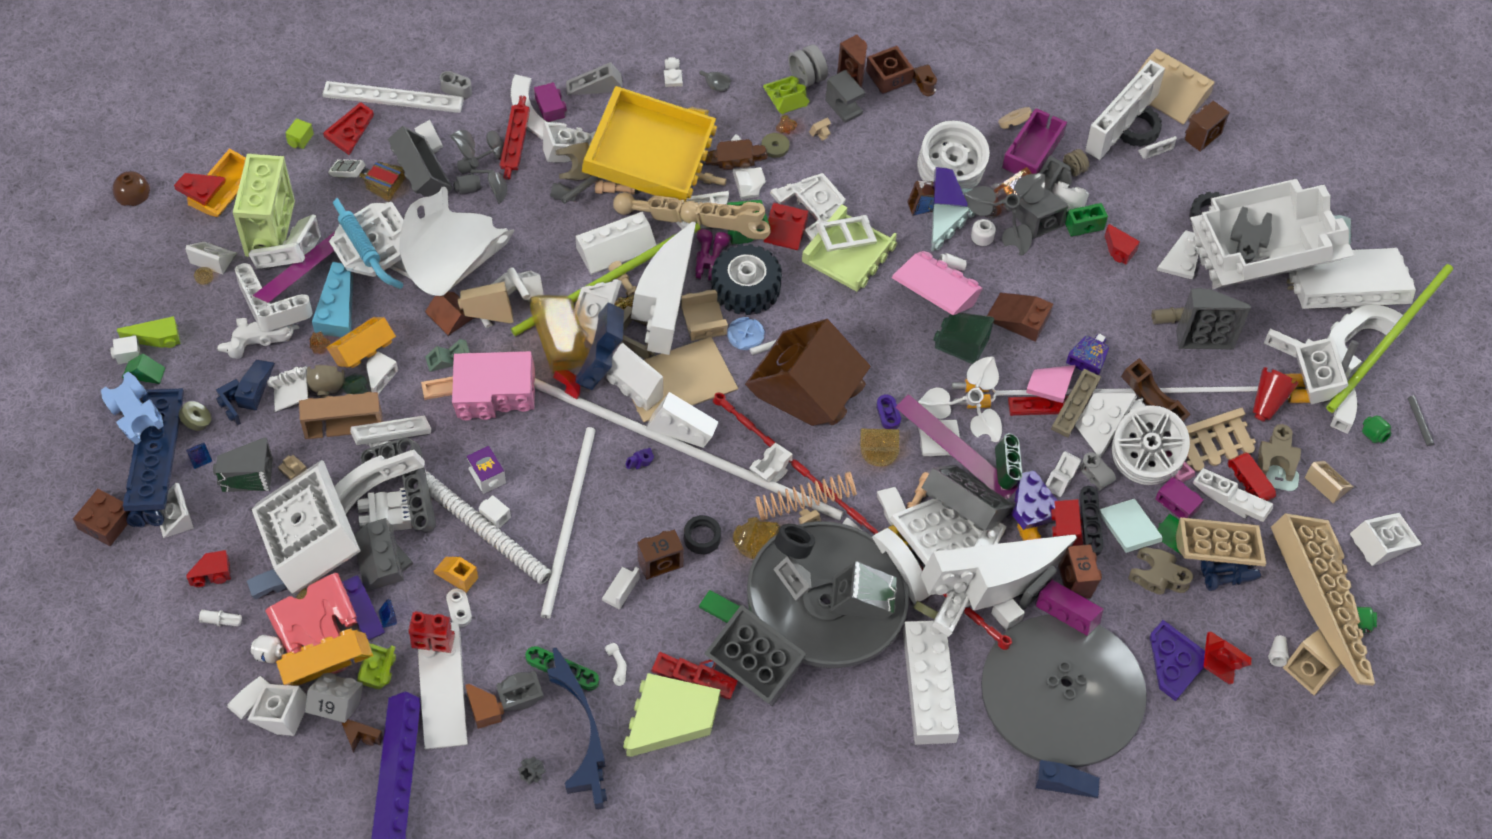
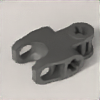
[1230,206,1272,264]

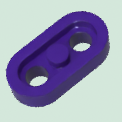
[876,394,901,430]

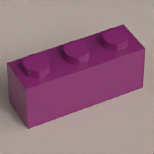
[1036,580,1104,636]

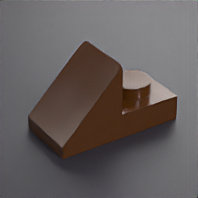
[341,719,383,754]

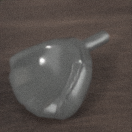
[699,70,731,92]

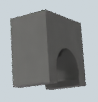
[825,70,865,123]

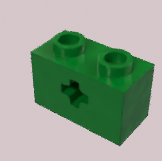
[1065,203,1108,237]

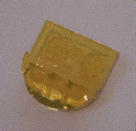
[860,428,900,467]
[733,517,780,559]

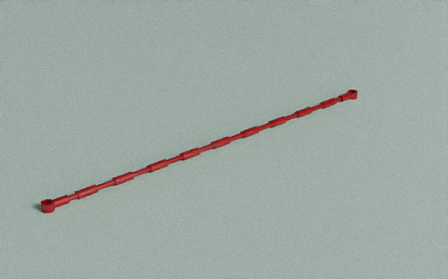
[713,392,1012,650]

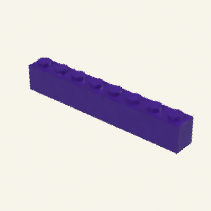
[371,691,421,839]

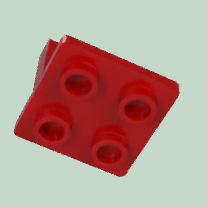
[1204,631,1252,684]

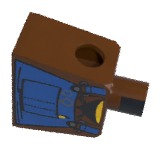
[907,181,934,216]

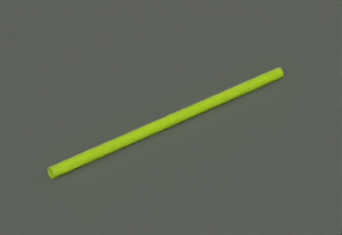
[511,222,701,337]
[1326,264,1453,413]

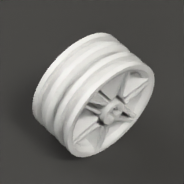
[917,121,989,189]
[1112,406,1190,485]

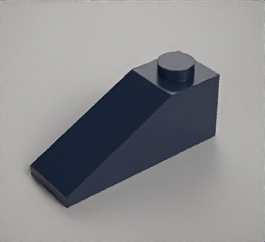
[235,359,275,411]
[1035,760,1100,798]

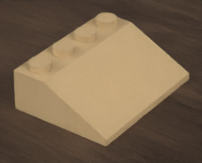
[1136,49,1215,125]
[1176,518,1266,566]

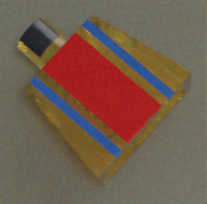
[359,162,406,202]

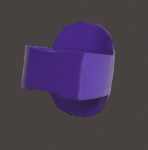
[625,448,654,470]

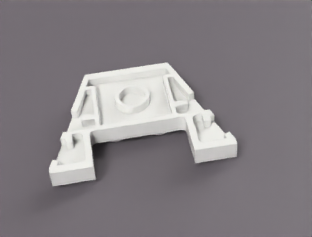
[770,173,846,241]

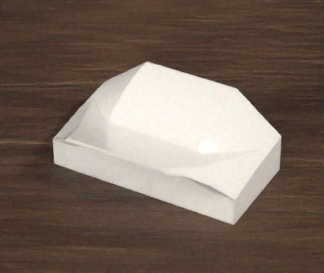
[733,167,766,200]

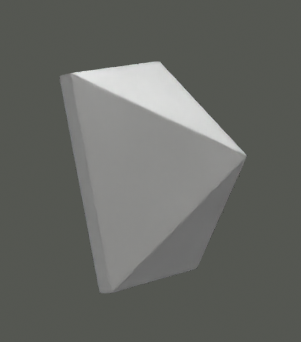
[773,556,811,601]

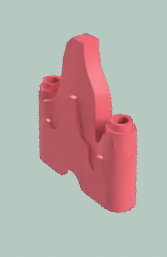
[265,573,357,674]

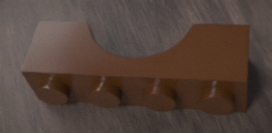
[1121,358,1191,423]

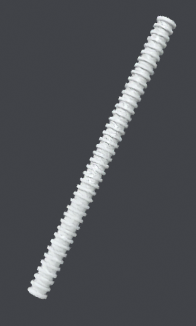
[366,440,551,584]

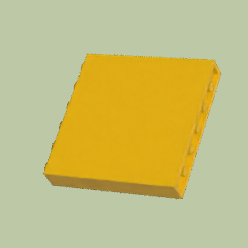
[582,86,717,202]

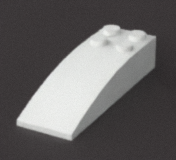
[418,622,467,750]

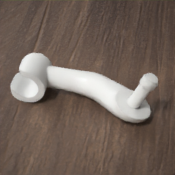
[605,643,627,686]

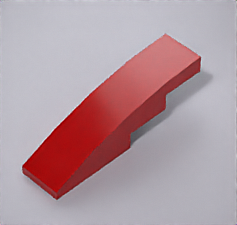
[650,651,738,700]

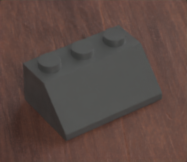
[354,518,404,592]

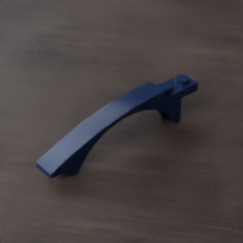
[547,648,607,810]

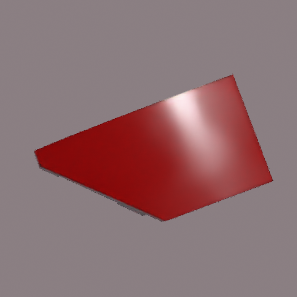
[553,370,580,399]

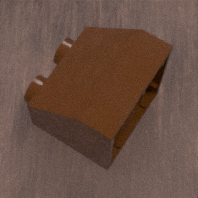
[745,318,871,426]

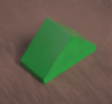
[122,353,165,384]

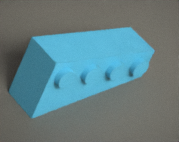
[312,262,353,338]

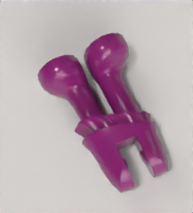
[695,229,731,281]

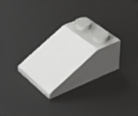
[1350,513,1422,566]

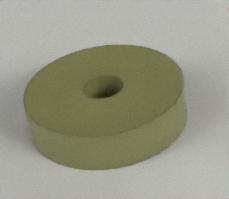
[761,133,789,158]
[179,401,211,431]
[913,600,939,620]

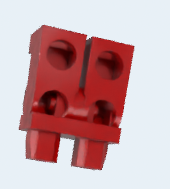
[408,611,455,653]

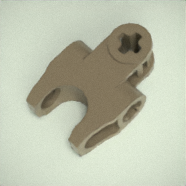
[555,142,592,181]
[1258,424,1301,481]
[1128,547,1193,595]

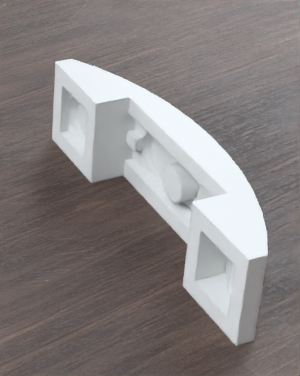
[872,528,930,605]

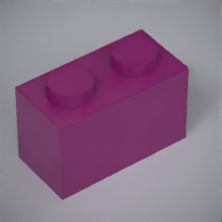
[534,82,567,122]
[1155,476,1204,518]

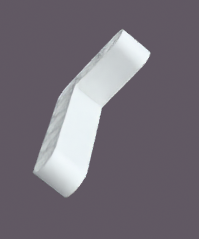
[235,263,313,332]

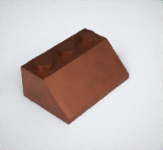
[837,34,867,88]

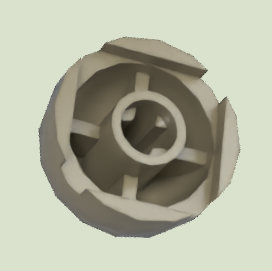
[306,365,345,398]

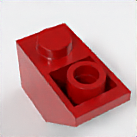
[186,550,231,588]

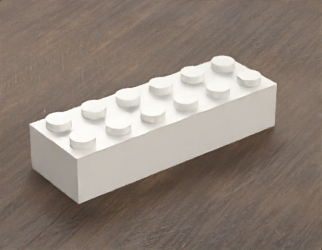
[903,621,959,745]

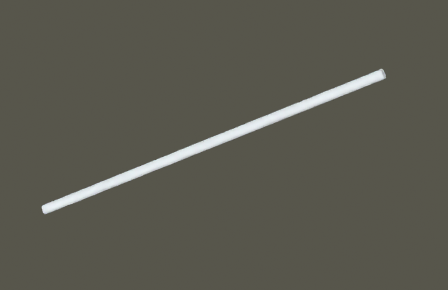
[534,378,844,520]

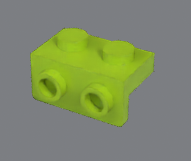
[357,643,396,689]

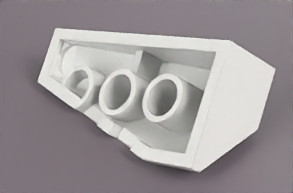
[543,122,595,162]

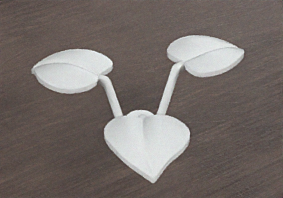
[918,357,1002,442]

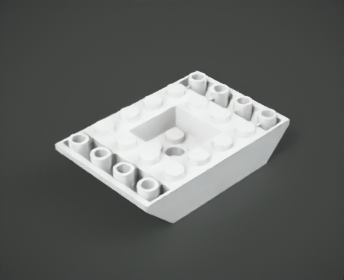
[252,460,361,595]

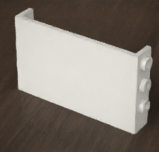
[1289,248,1416,309]

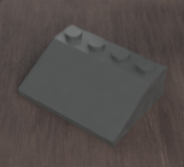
[1176,288,1251,350]
[921,465,1015,531]
[704,604,807,707]

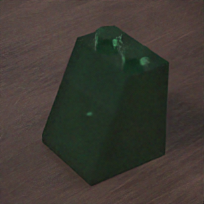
[933,313,995,364]

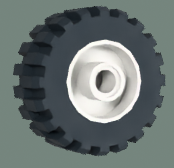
[711,244,782,315]

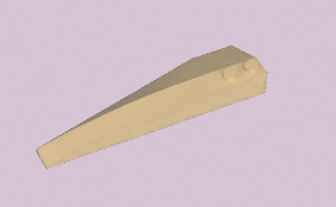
[1271,513,1375,686]

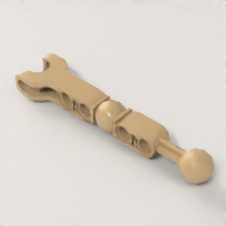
[613,192,770,240]

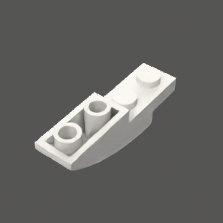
[1193,468,1273,522]

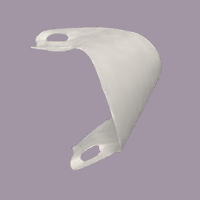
[399,187,514,296]

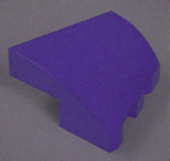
[933,167,967,207]

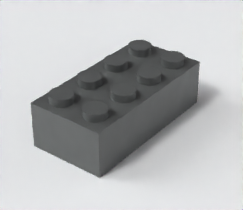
[388,126,453,197]

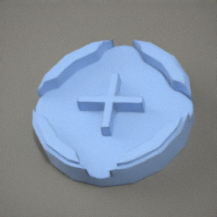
[727,317,764,350]

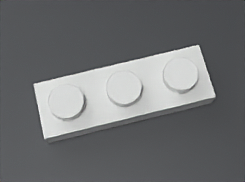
[249,243,305,269]

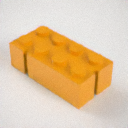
[276,629,373,686]

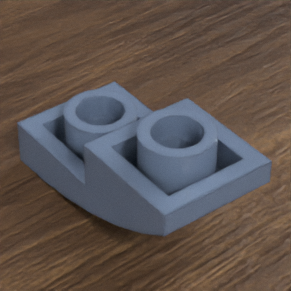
[247,569,287,599]

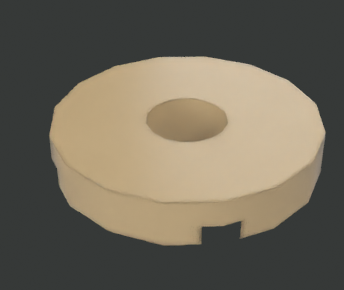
[998,107,1032,129]

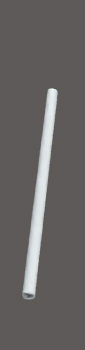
[541,427,596,619]

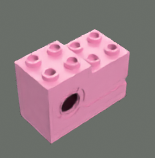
[452,351,535,420]

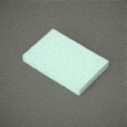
[1100,499,1162,553]

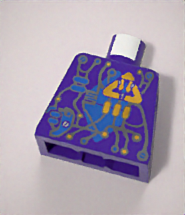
[1066,334,1109,375]

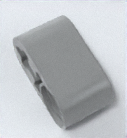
[440,71,472,99]

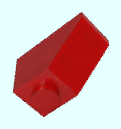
[1105,224,1140,265]

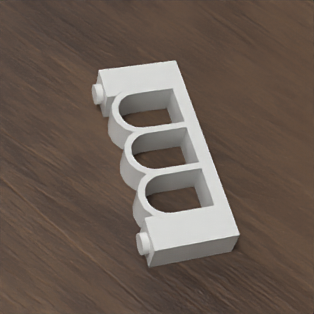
[1085,60,1165,160]

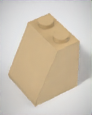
[1283,629,1344,695]

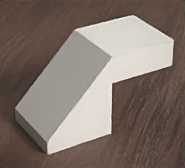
[1045,451,1082,497]

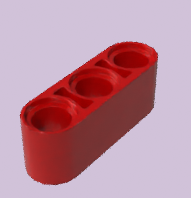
[1228,452,1276,501]

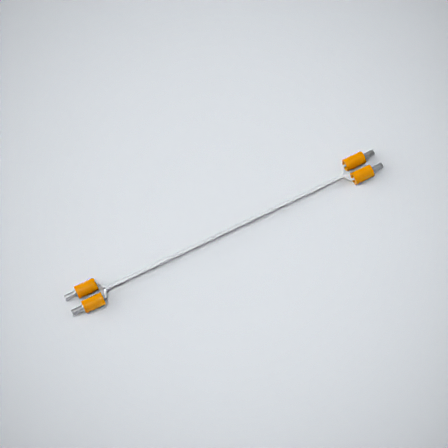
[952,373,1310,409]

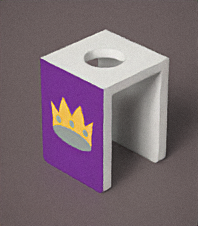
[467,446,506,494]

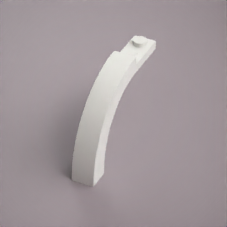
[1264,329,1357,434]
[334,450,425,514]

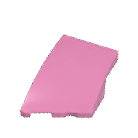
[1026,365,1075,403]

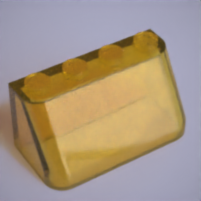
[530,295,590,375]

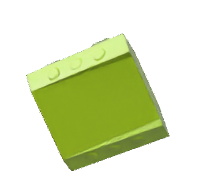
[763,76,810,114]

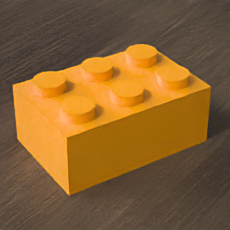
[326,317,396,368]

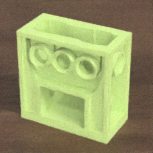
[233,154,295,257]

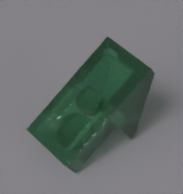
[342,373,368,395]

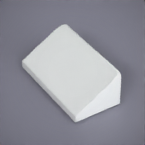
[1138,136,1177,159]

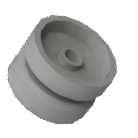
[788,44,828,88]

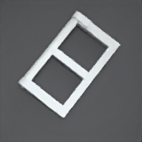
[816,215,877,252]

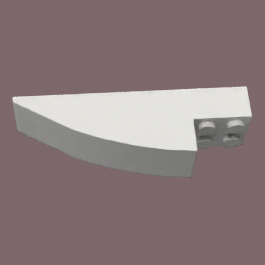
[631,222,696,355]
[921,535,1077,610]

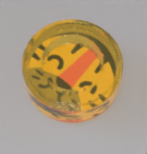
[194,267,214,285]

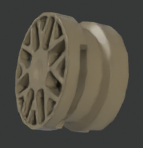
[1063,149,1089,177]

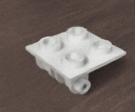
[267,366,308,412]

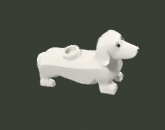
[217,318,299,359]

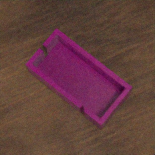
[1002,108,1067,177]

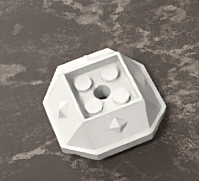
[329,202,404,277]

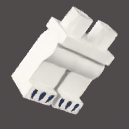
[358,488,412,531]

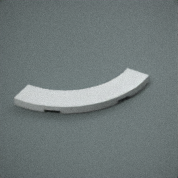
[511,74,546,139]

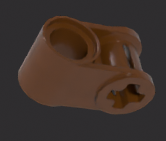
[913,64,937,96]

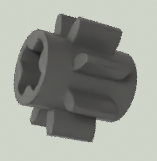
[518,756,546,785]

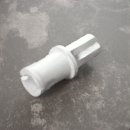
[199,610,242,626]

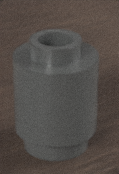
[453,174,481,195]

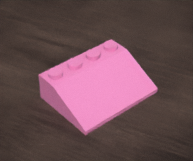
[892,251,983,315]

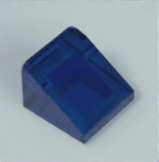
[186,442,212,469]
[378,599,397,628]

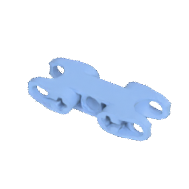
[101,372,164,445]

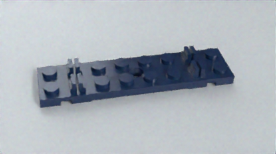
[123,388,184,511]

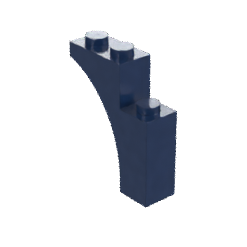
[576,302,624,390]

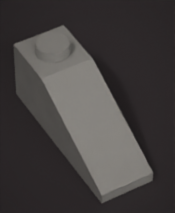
[566,62,622,95]

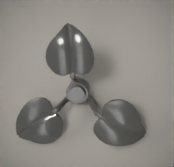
[450,130,507,204]
[964,173,1045,256]

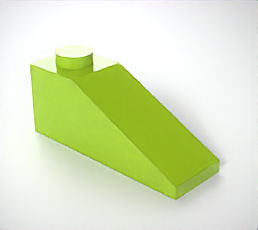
[117,316,181,348]

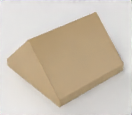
[1305,461,1353,503]

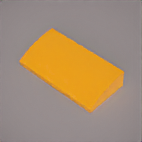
[187,148,246,217]

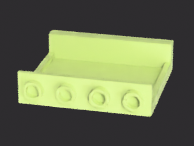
[802,204,897,292]

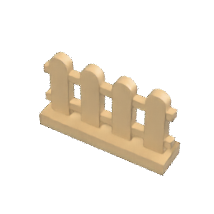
[1170,408,1256,472]

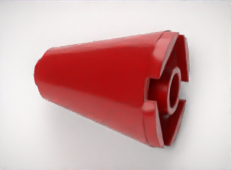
[1252,367,1299,422]

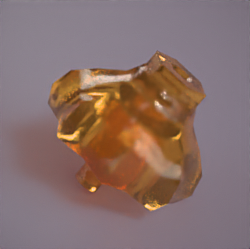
[776,115,798,134]
[309,332,330,354]

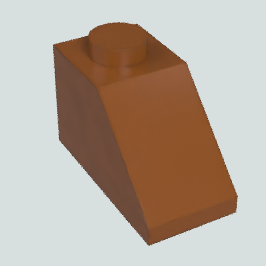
[465,684,504,729]

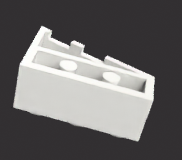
[646,392,718,448]

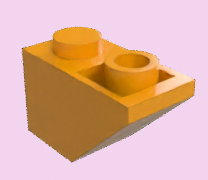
[433,557,478,593]

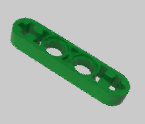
[525,646,599,691]

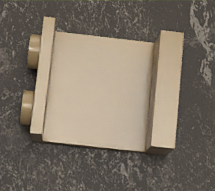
[681,290,728,341]

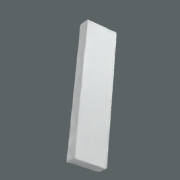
[350,415,431,445]

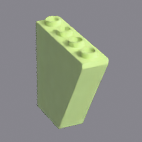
[624,673,720,757]

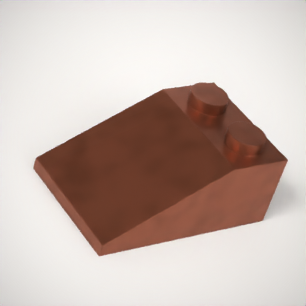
[985,292,1053,342]

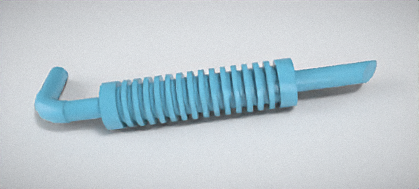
[332,197,403,289]

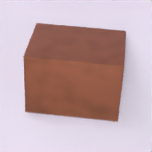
[425,292,475,336]

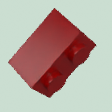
[763,203,808,250]
[1051,499,1083,546]

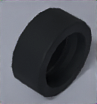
[684,515,721,555]
[774,524,815,559]

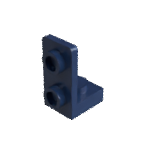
[216,379,241,425]

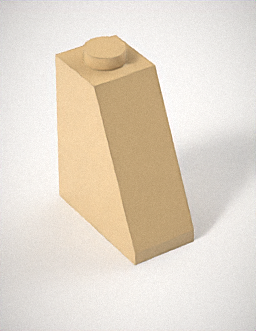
[458,282,514,323]

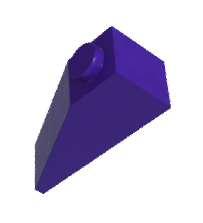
[342,575,385,641]

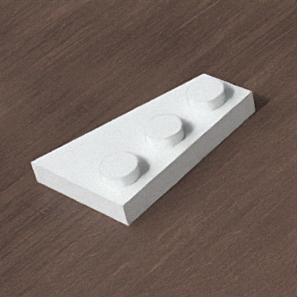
[1157,230,1199,279]

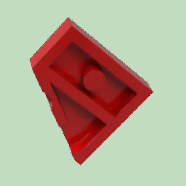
[174,173,226,206]

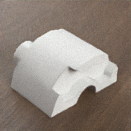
[1052,181,1089,212]
[749,442,793,483]

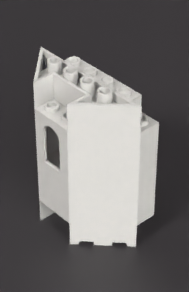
[1190,179,1355,290]

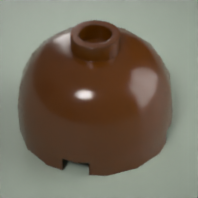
[113,171,150,206]

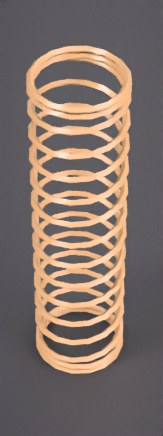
[756,471,857,521]

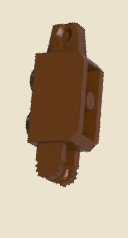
[705,139,769,170]

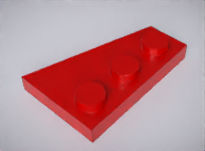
[323,102,374,155]

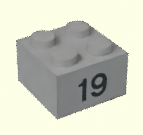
[305,673,363,723]

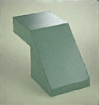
[425,339,470,372]

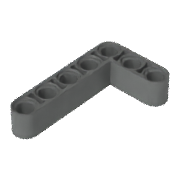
[361,437,436,533]

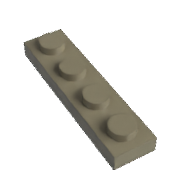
[1051,369,1101,438]

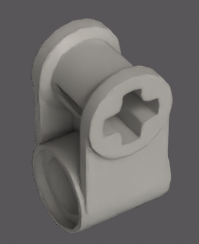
[1080,452,1116,491]

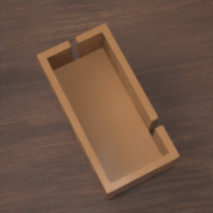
[299,392,383,440]

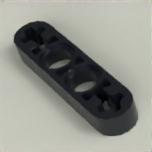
[1079,486,1103,556]

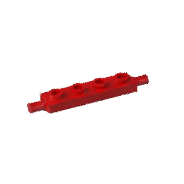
[500,95,530,180]

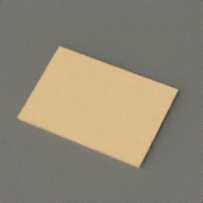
[632,337,738,423]

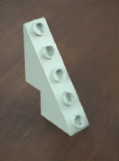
[931,188,975,251]

